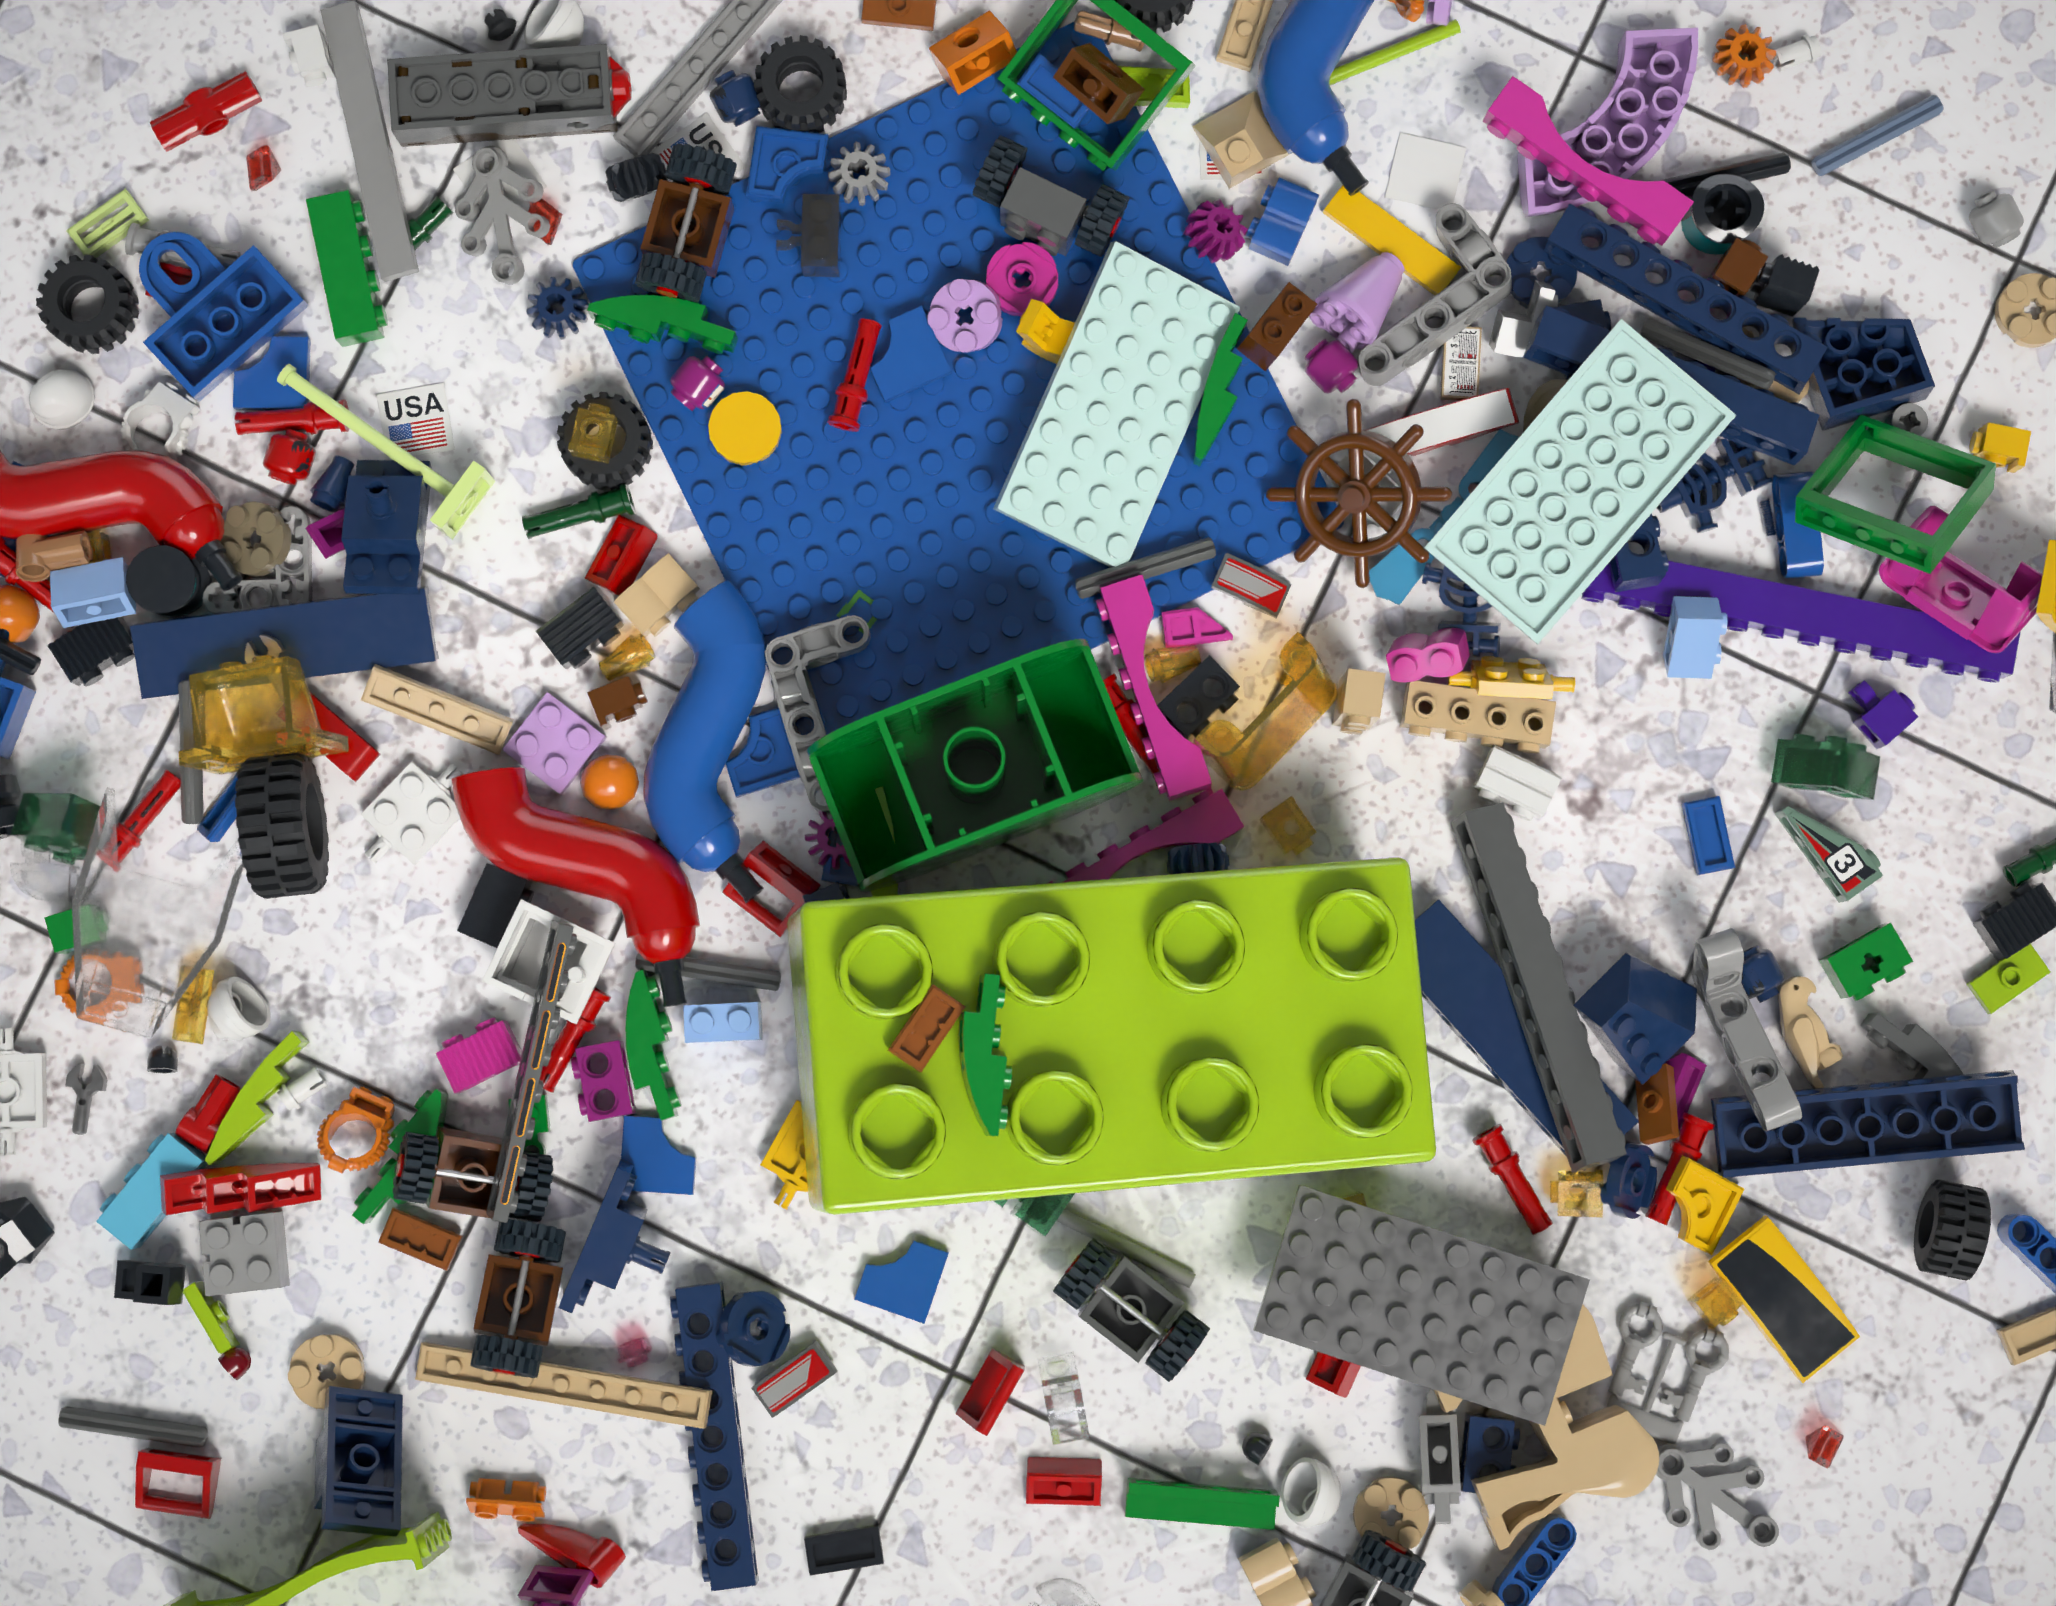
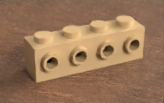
[1400,681,1556,753]

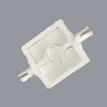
[360,762,463,865]
[0,1028,47,1156]

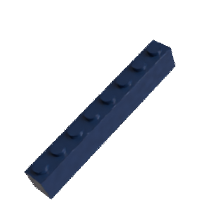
[1523,305,1819,466]

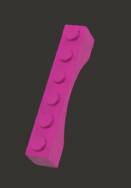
[1482,76,1694,246]
[1095,575,1212,802]
[1046,788,1244,884]

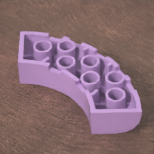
[1517,28,1698,217]

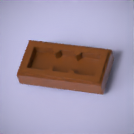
[861,0,937,31]
[887,984,966,1073]
[1635,1063,1679,1145]
[378,1207,463,1271]

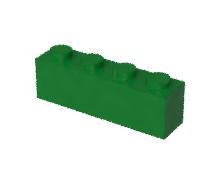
[306,190,388,347]

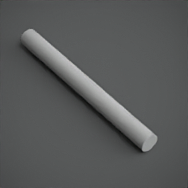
[1057,1208,1196,1288]

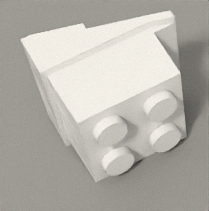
[482,899,616,1024]

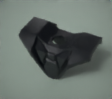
[0,1197,55,1279]

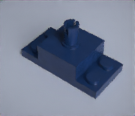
[341,460,432,594]
[558,1159,671,1313]
[314,1386,403,1537]

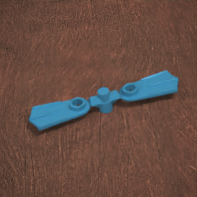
[1369,430,1519,605]

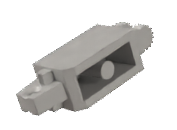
[1419,1389,1461,1524]

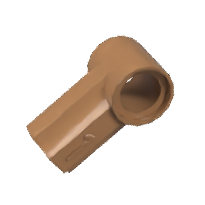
[16,531,93,582]

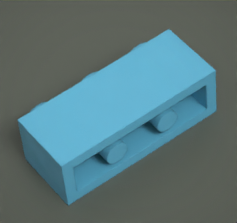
[96,1133,208,1250]

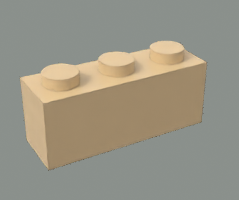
[1332,668,1386,735]

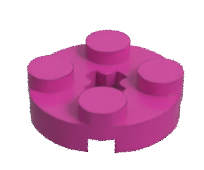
[986,242,1058,317]

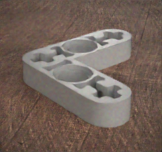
[203,506,313,613]

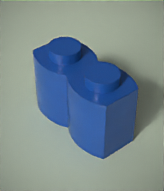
[1246,177,1319,266]

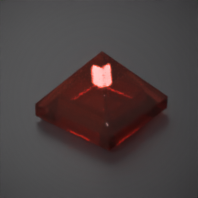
[246,145,281,191]
[528,198,563,245]
[1805,1425,1844,1469]

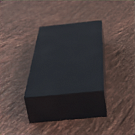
[804,1525,884,1576]

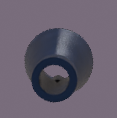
[310,455,355,513]

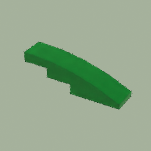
[1193,313,1248,467]

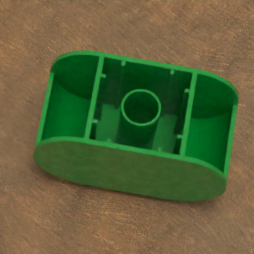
[806,639,1143,892]

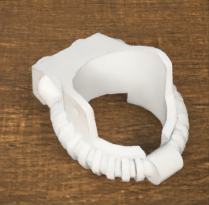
[120,382,200,461]

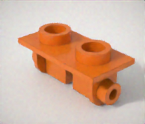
[466,1478,547,1522]

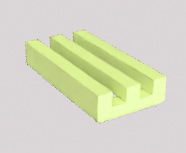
[66,188,149,258]

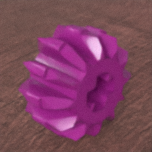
[1183,199,1248,264]
[805,811,851,870]

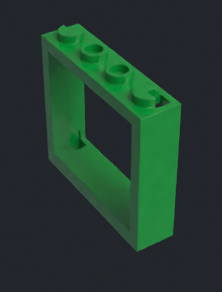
[997,0,1196,171]
[1795,415,1996,574]

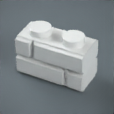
[1473,745,1562,821]

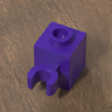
[1848,680,1918,749]

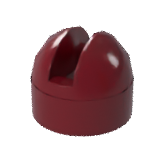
[218,1347,251,1380]

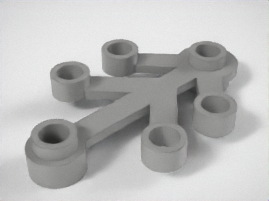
[455,146,550,285]
[1656,1442,1779,1550]

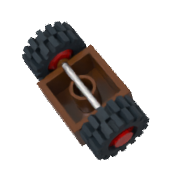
[635,144,737,303]
[393,1127,553,1222]
[470,1219,566,1378]

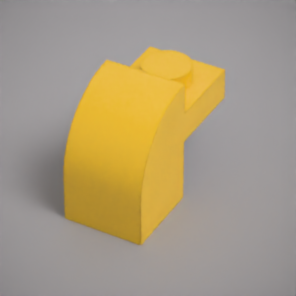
[1016,299,1075,364]

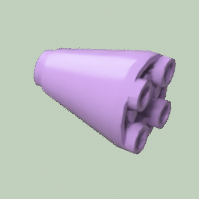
[1309,252,1404,353]

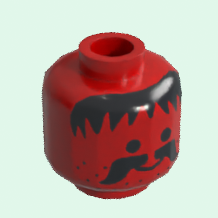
[262,429,316,486]

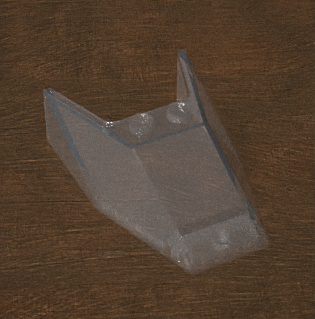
[72,787,243,1039]

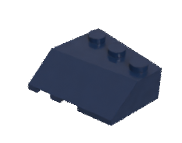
[1792,317,1935,431]
[1573,953,1697,1085]

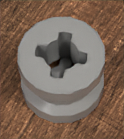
[1885,403,1928,436]

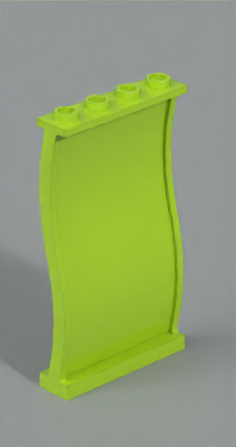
[163,1511,452,1606]

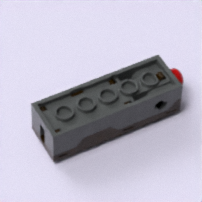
[387,44,632,147]

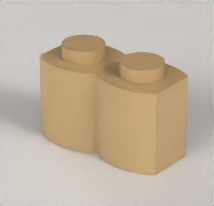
[614,553,700,637]
[1237,1537,1316,1606]

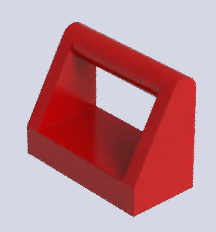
[722,840,821,938]
[955,1347,1025,1436]
[135,1448,222,1519]

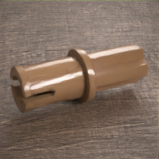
[1074,10,1144,52]

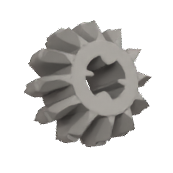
[828,142,891,206]

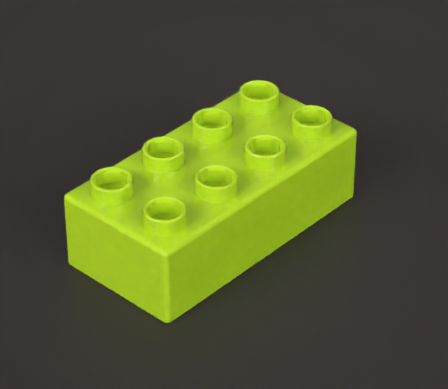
[787,857,1436,1215]

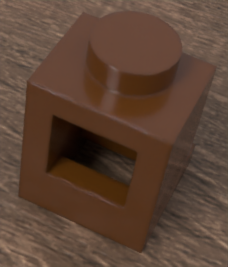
[587,676,648,730]

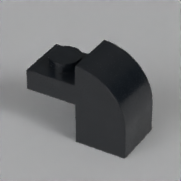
[114,1260,186,1305]

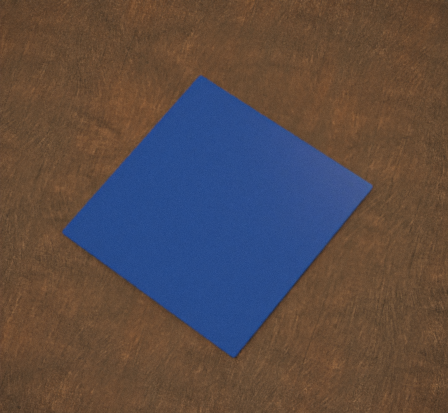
[573,21,1344,735]

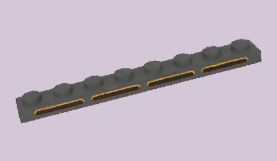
[486,920,577,1223]

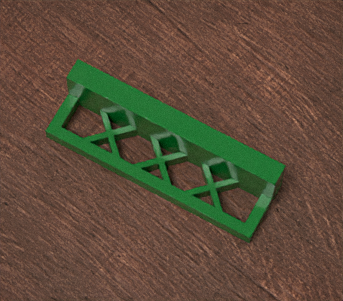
[1125,1478,1280,1530]

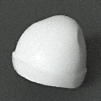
[524,0,584,49]
[29,369,95,430]
[207,976,271,1041]
[1281,1457,1342,1528]

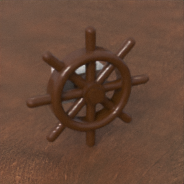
[1266,399,1452,588]

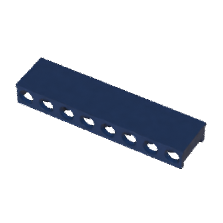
[130,586,439,699]
[1415,899,1639,1171]
[1711,1070,2025,1178]

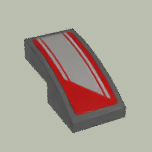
[1211,553,1291,619]
[751,1341,838,1418]

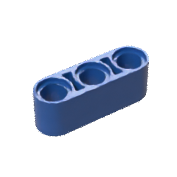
[1772,471,1824,579]
[1997,1214,2056,1294]
[1492,1514,1577,1606]

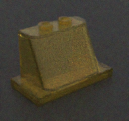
[178,655,349,775]

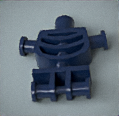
[1657,438,1774,533]
[1422,562,1501,657]

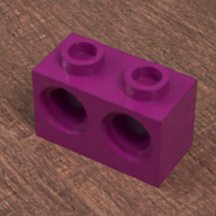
[571,1040,637,1122]

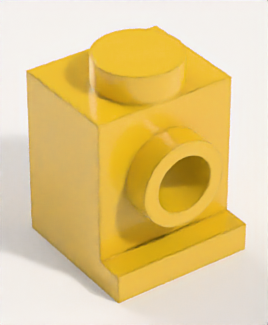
[1969,422,2031,473]

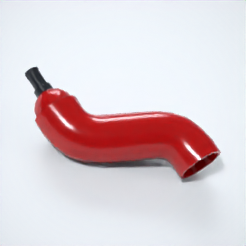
[0,450,242,591]
[451,767,700,1007]

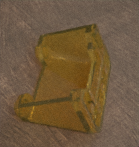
[1193,632,1337,791]

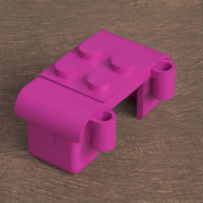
[1879,506,2043,653]

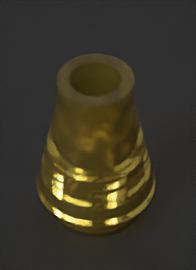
[598,633,656,681]
[1144,645,1201,684]

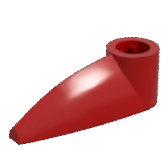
[518,1524,626,1588]

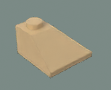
[1193,91,1290,189]

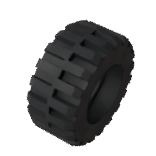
[235,752,329,899]

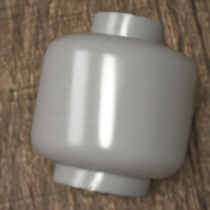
[1968,190,2024,248]

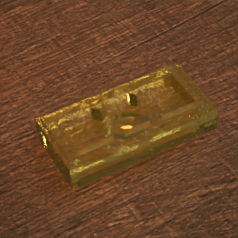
[172,966,214,1044]

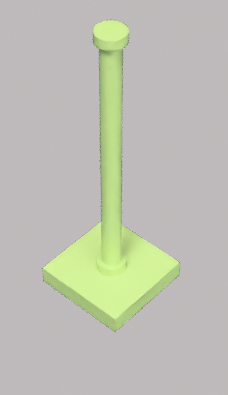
[277,364,495,540]

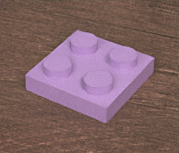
[502,692,607,795]

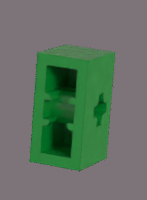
[1818,923,1913,1001]

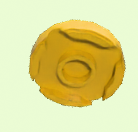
[708,391,782,466]

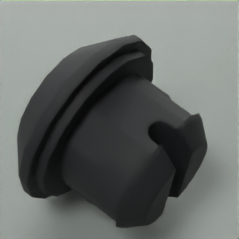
[484,9,516,41]

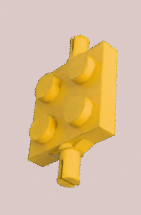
[1448,656,1575,699]
[760,1100,808,1210]

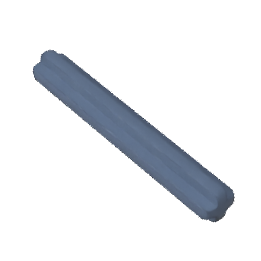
[1811,95,1944,176]

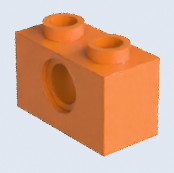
[929,10,1017,95]

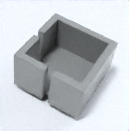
[199,1211,290,1296]

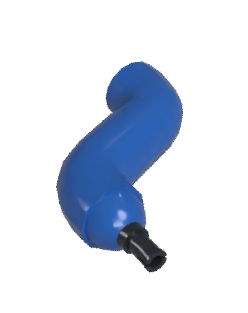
[1257,0,1374,197]
[643,580,766,903]

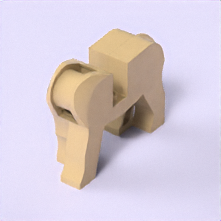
[1433,1304,1659,1551]

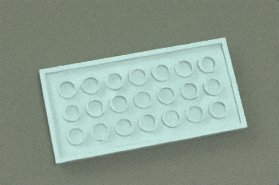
[993,241,1240,567]
[1424,319,1736,645]

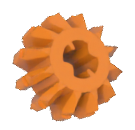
[1713,24,1776,88]

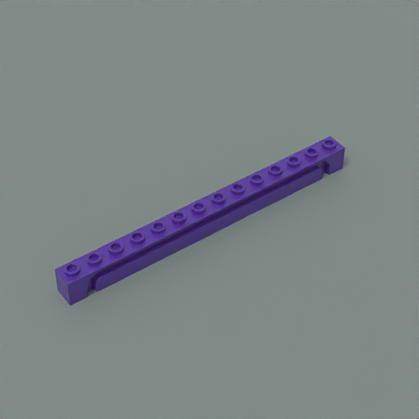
[1581,561,2020,683]

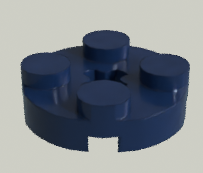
[1503,236,1577,309]
[1600,1143,1657,1219]
[716,1291,791,1367]

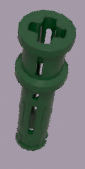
[522,483,636,539]

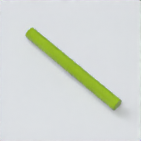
[1329,19,1461,85]

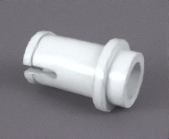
[1773,35,1822,72]
[277,1066,328,1111]

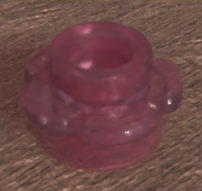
[617,1337,652,1368]

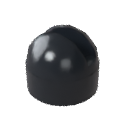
[147,1046,178,1074]
[1242,1432,1273,1466]

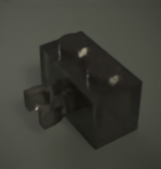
[776,194,842,277]

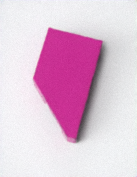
[1161,607,1233,648]

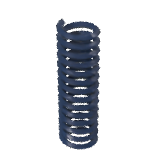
[1759,498,1776,536]

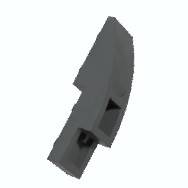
[1860,1013,1964,1079]

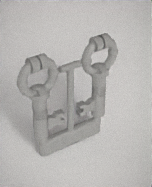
[1606,1301,1729,1444]

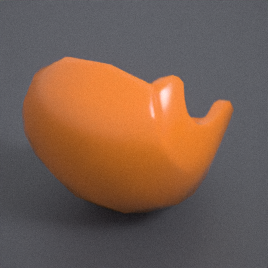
[0,585,40,643]
[580,754,639,810]

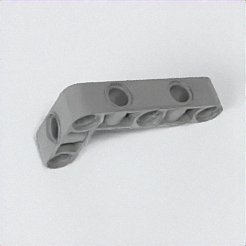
[1359,203,1512,386]
[765,615,871,814]
[1692,928,1802,1131]

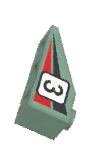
[1774,806,1884,903]

